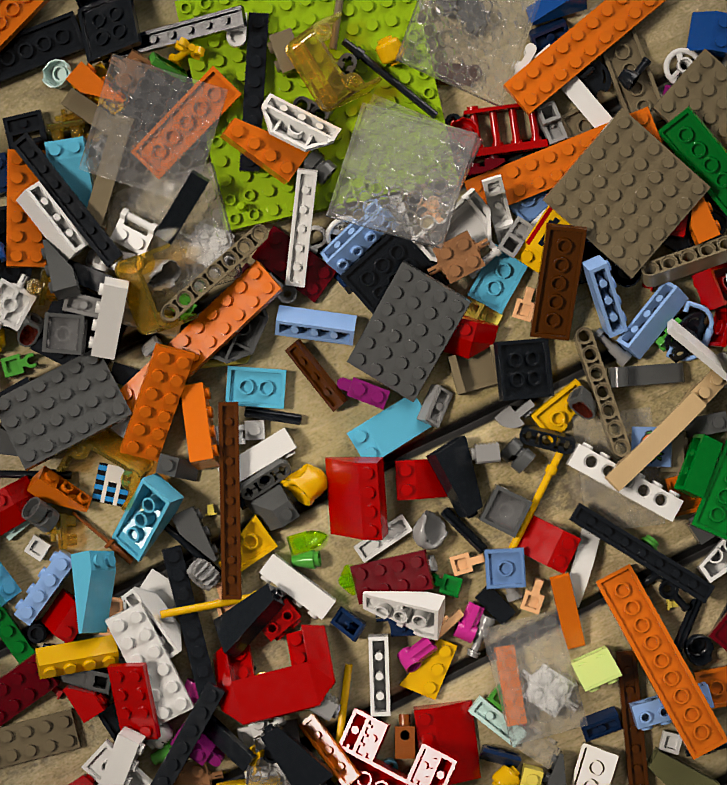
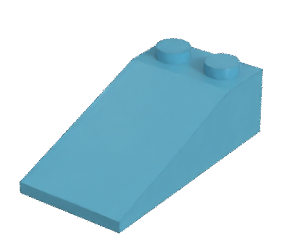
[44,136,94,220]
[347,397,432,457]
[112,473,184,562]
[71,550,116,634]

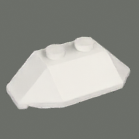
[261,93,341,152]
[121,587,182,658]

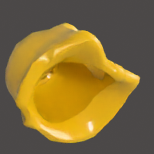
[279,463,327,506]

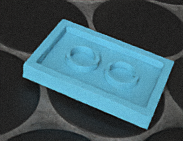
[467,244,528,314]
[225,366,287,409]

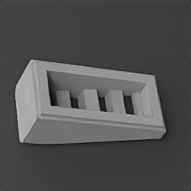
[141,335,165,358]

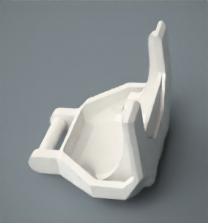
[412,188,503,279]

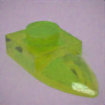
[286,531,327,556]

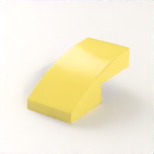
[465,296,504,325]

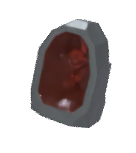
[17,312,44,347]
[567,385,598,420]

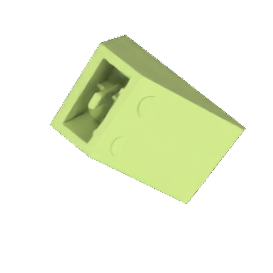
[569,645,622,692]

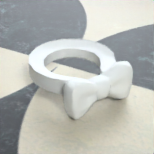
[309,225,326,254]

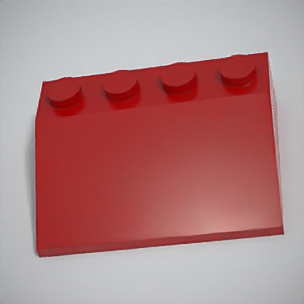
[325,457,388,540]
[413,699,481,785]

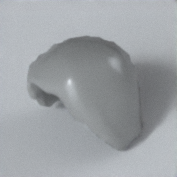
[141,259,181,292]
[412,510,448,550]

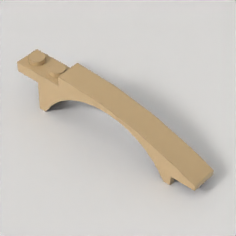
[604,369,727,492]

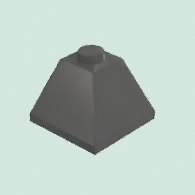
[244,483,300,532]

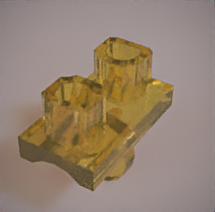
[47,109,86,141]
[26,270,56,306]
[45,513,77,550]

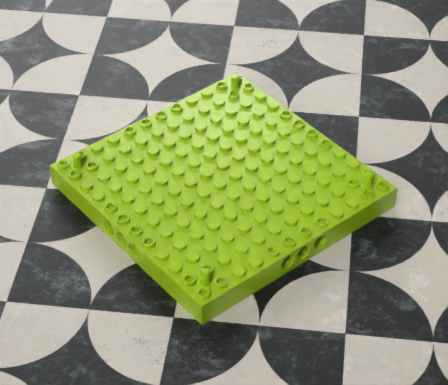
[174,0,458,233]

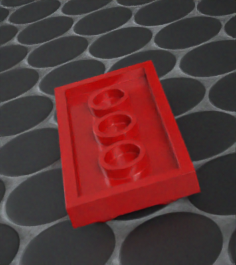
[107,663,161,740]

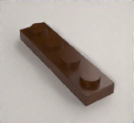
[285,338,348,412]

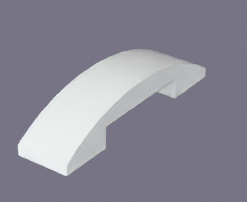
[482,174,513,244]
[569,528,600,608]

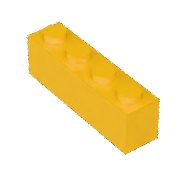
[35,635,119,679]

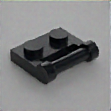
[2,110,49,149]

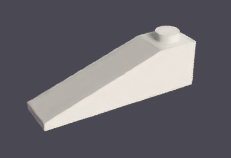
[363,591,445,641]

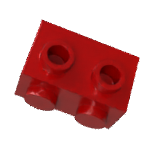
[262,597,302,641]

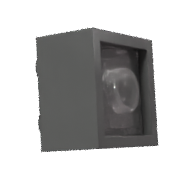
[42,312,88,356]
[478,484,533,538]

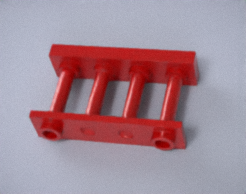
[463,103,548,160]

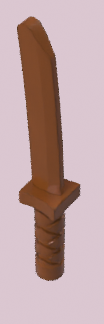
[72,510,134,565]

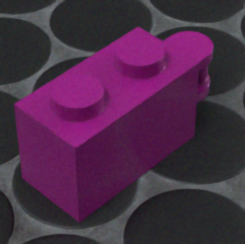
[337,377,390,409]
[170,719,225,767]

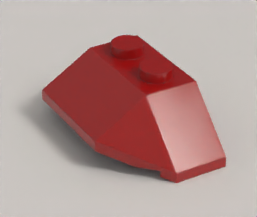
[443,315,499,359]
[0,475,35,536]

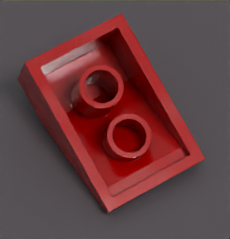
[395,459,448,500]
[517,515,581,574]

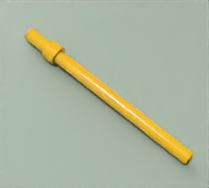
[508,452,564,548]
[160,590,257,619]
[330,663,353,782]

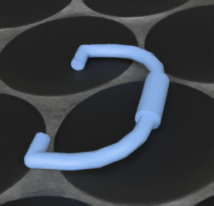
[666,301,714,362]

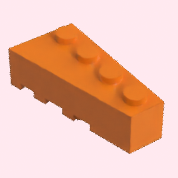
[220,118,311,184]
[181,382,219,470]

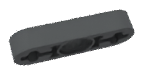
[240,458,291,500]

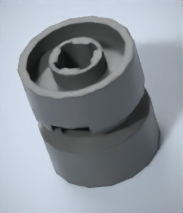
[300,149,337,186]
[500,437,536,474]
[21,497,60,533]

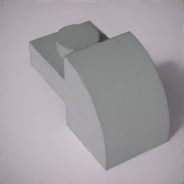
[535,100,568,146]
[497,216,534,259]
[494,399,535,428]

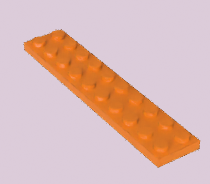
[503,0,667,116]
[464,106,662,206]
[120,260,283,412]
[595,564,727,760]

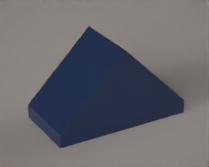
[330,606,366,642]

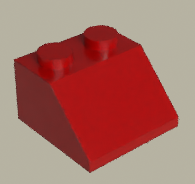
[692,262,727,310]
[41,588,79,643]
[63,684,110,723]

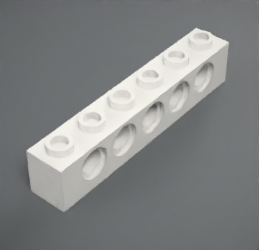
[566,442,684,522]

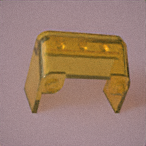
[286,12,382,112]
[115,243,199,335]
[56,429,154,511]

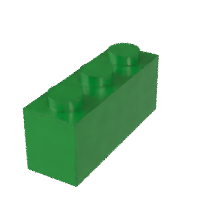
[674,434,723,498]

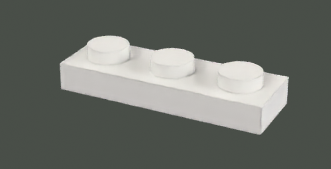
[353,514,413,563]

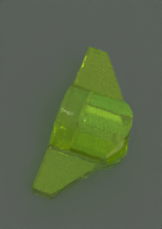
[338,564,356,596]

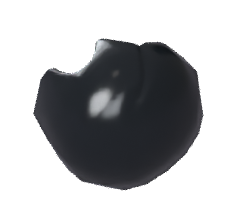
[612,264,642,288]
[684,634,715,666]

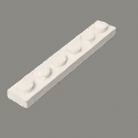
[285,168,318,287]

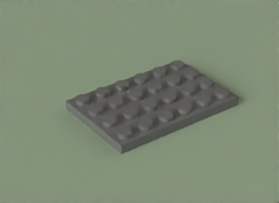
[347,261,472,402]
[0,350,132,471]

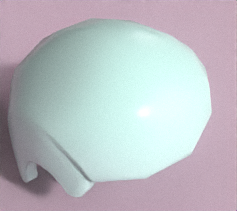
[42,59,72,89]

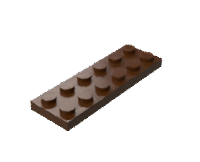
[530,223,587,341]

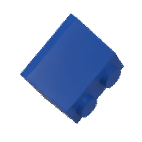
[686,11,727,58]

